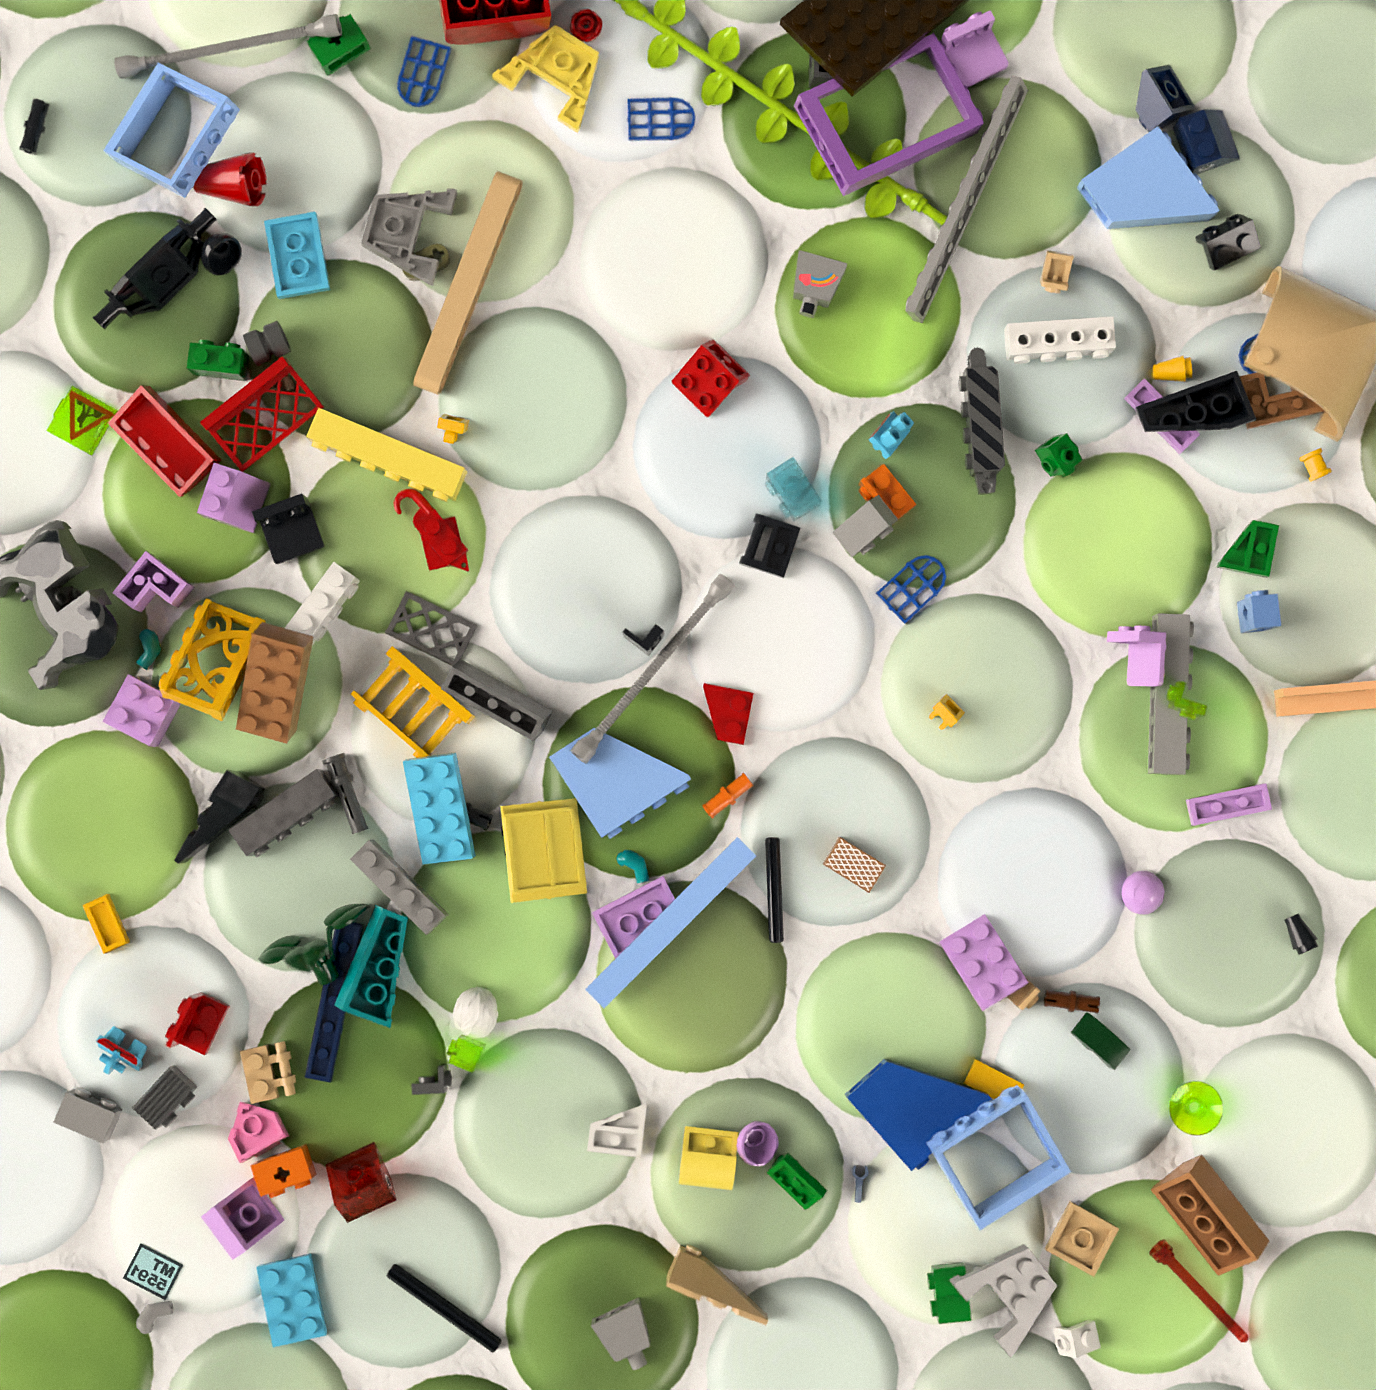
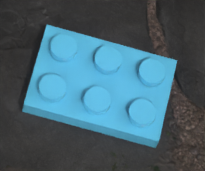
[264,211,330,299]
[256,1253,327,1347]

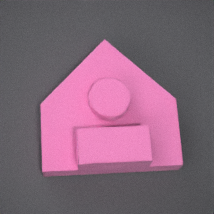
[228,1102,289,1163]

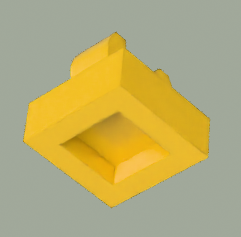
[437,414,469,444]
[929,694,965,730]

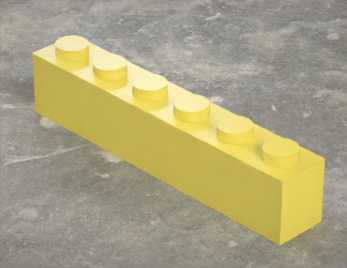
[306,408,467,502]

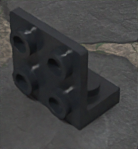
[252,493,325,565]

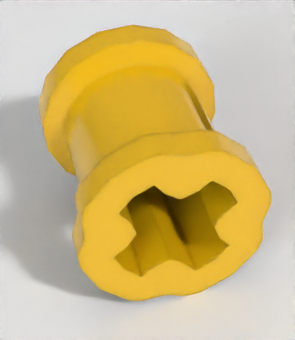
[1299,448,1332,482]

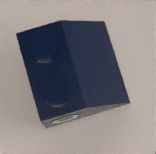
[1172,109,1240,174]

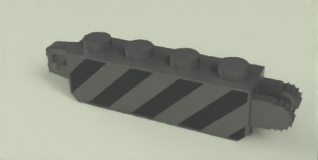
[959,347,1005,495]

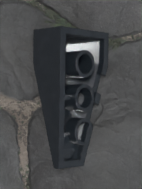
[1135,371,1256,432]
[174,770,265,864]

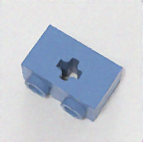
[1237,590,1281,633]

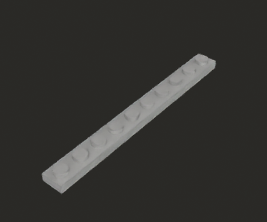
[905,75,1028,323]

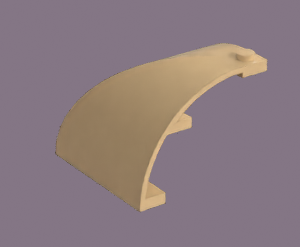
[1243,266,1376,442]

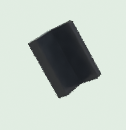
[622,624,665,656]

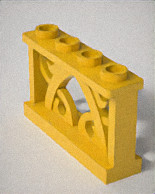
[158,598,266,721]

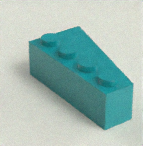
[334,905,408,1028]

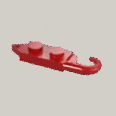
[393,489,469,572]

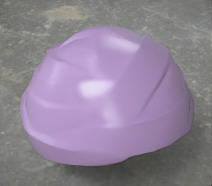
[1122,871,1165,915]
[737,1121,779,1166]

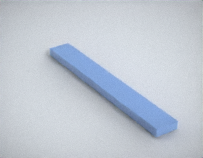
[585,837,756,1008]

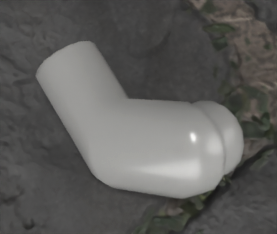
[136,1301,173,1334]

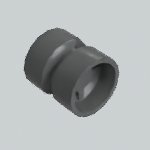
[243,320,291,366]

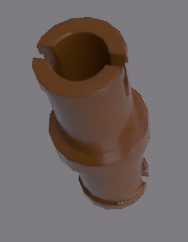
[1044,989,1100,1014]

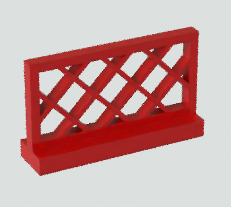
[200,356,324,472]

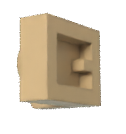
[1007,977,1040,1010]

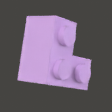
[112,551,195,612]

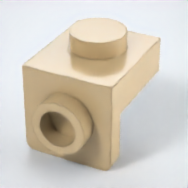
[1040,250,1074,293]

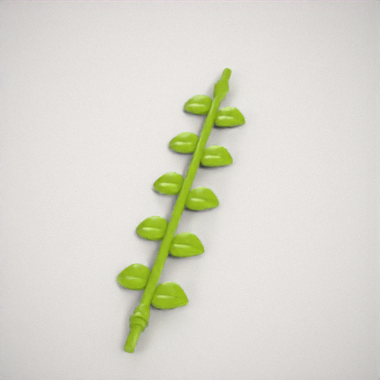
[613,0,947,225]

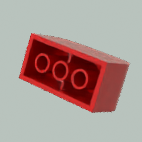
[439,0,551,45]

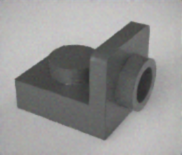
[412,1064,452,1095]

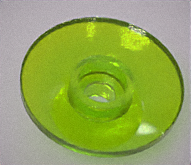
[1169,1081,1223,1136]

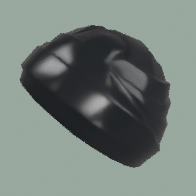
[201,233,242,276]

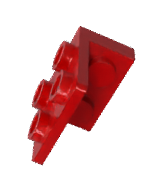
[671,339,750,417]
[165,992,230,1055]

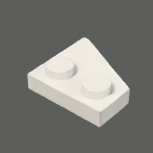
[587,1105,647,1158]

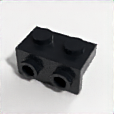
[1195,214,1261,271]

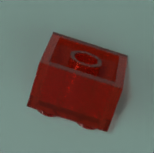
[325,1142,397,1223]

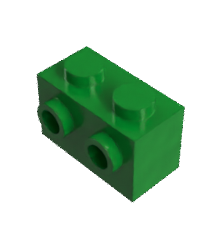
[186,340,249,381]

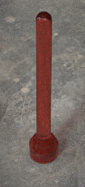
[1149,1239,1249,1343]

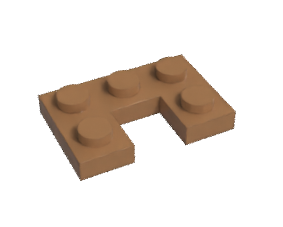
[1239,372,1325,430]

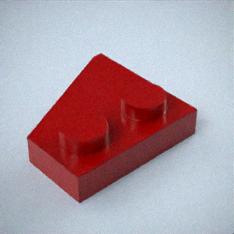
[703,683,754,745]

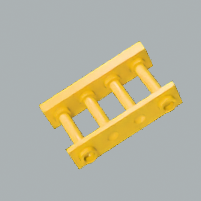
[350,646,475,758]

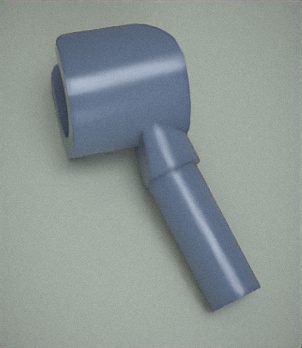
[851,1165,868,1203]

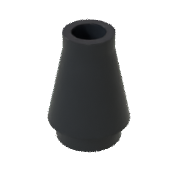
[1284,913,1318,955]

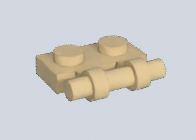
[240,1041,296,1104]

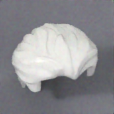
[453,986,498,1039]

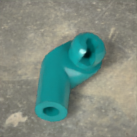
[136,629,161,670]
[616,850,650,884]

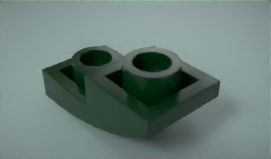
[1070,1012,1131,1070]

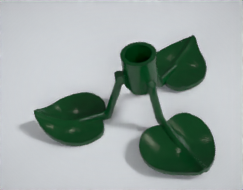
[258,904,370,985]

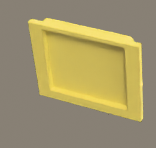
[501,798,587,903]

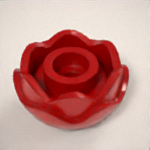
[570,9,602,42]

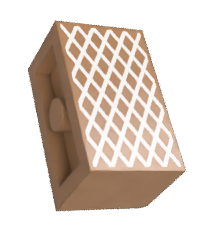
[822,837,886,893]

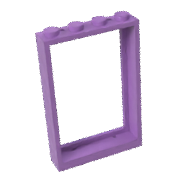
[794,33,984,196]

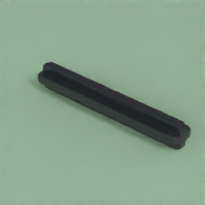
[765,837,784,943]

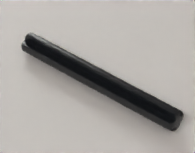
[386,1264,502,1353]

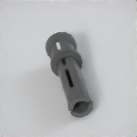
[322,753,369,834]

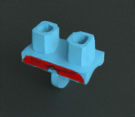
[868,411,914,459]
[96,1026,147,1075]

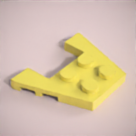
[492,25,599,133]

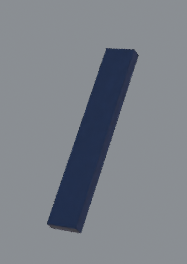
[304,922,364,1083]

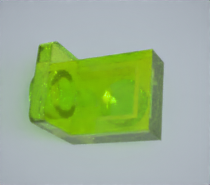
[1166,681,1207,720]

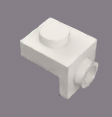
[1054,1320,1101,1358]

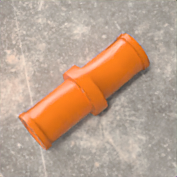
[702,772,754,819]

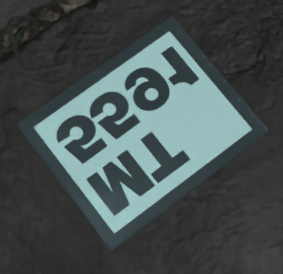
[123,1243,183,1300]

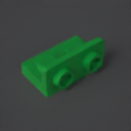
[767,1153,827,1210]

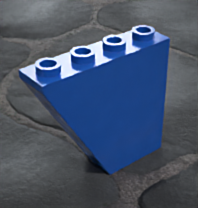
[845,1059,992,1171]

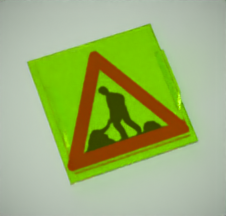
[46,386,118,456]

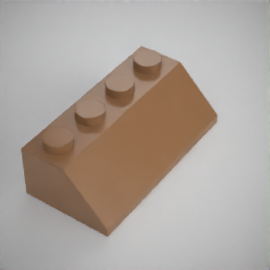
[1151,1154,1269,1276]

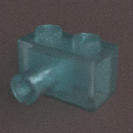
[765,457,822,521]

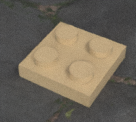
[1044,1201,1119,1277]

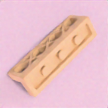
[1274,681,1376,717]

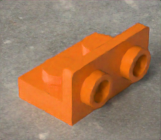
[858,464,916,519]

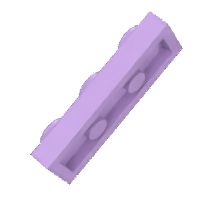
[1124,378,1200,454]
[1186,783,1272,826]

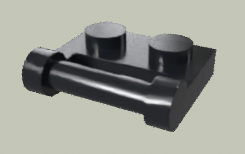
[739,514,800,579]

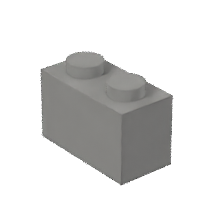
[832,495,898,557]
[53,1087,123,1143]

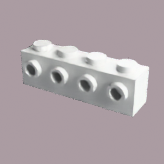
[1004,316,1116,364]
[285,562,360,646]

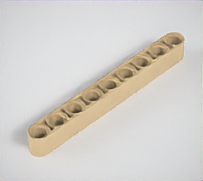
[413,171,523,395]

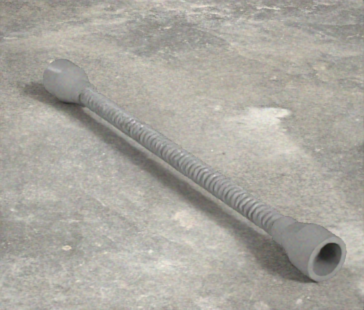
[114,14,342,79]
[570,574,735,764]

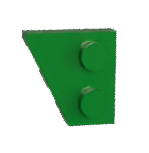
[1217,520,1279,578]

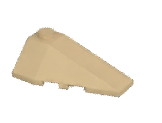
[666,1244,768,1325]

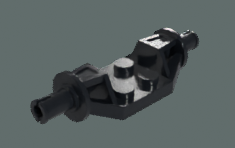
[92,208,217,329]

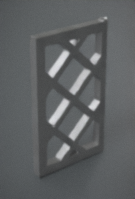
[385,591,477,666]

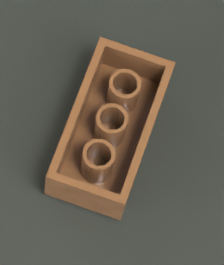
[236,622,314,744]

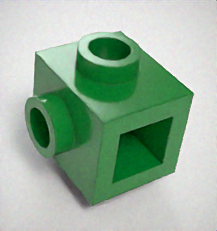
[1035,433,1083,477]

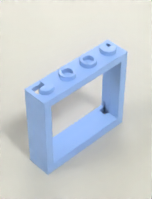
[103,63,240,198]
[927,1085,1071,1230]

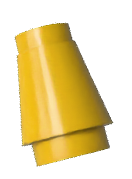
[1153,356,1192,382]

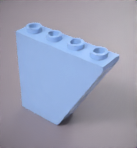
[1077,126,1220,229]
[549,728,691,839]

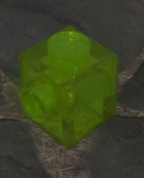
[446,1035,486,1073]

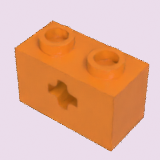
[250,1144,317,1198]

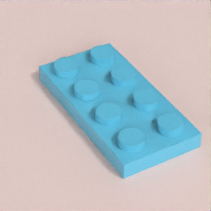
[403,753,476,864]

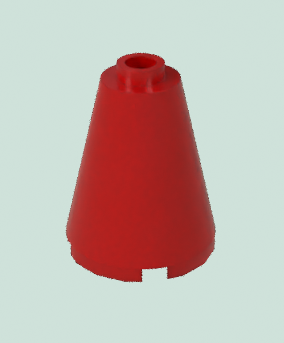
[193,152,267,207]

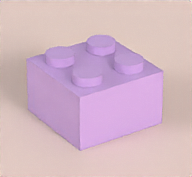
[103,674,181,747]

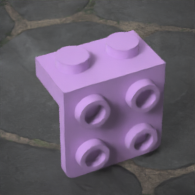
[941,10,1008,88]
[1107,626,1166,687]

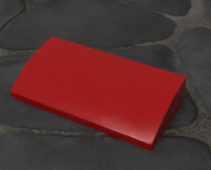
[108,385,222,497]

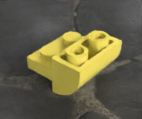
[679,1126,738,1190]

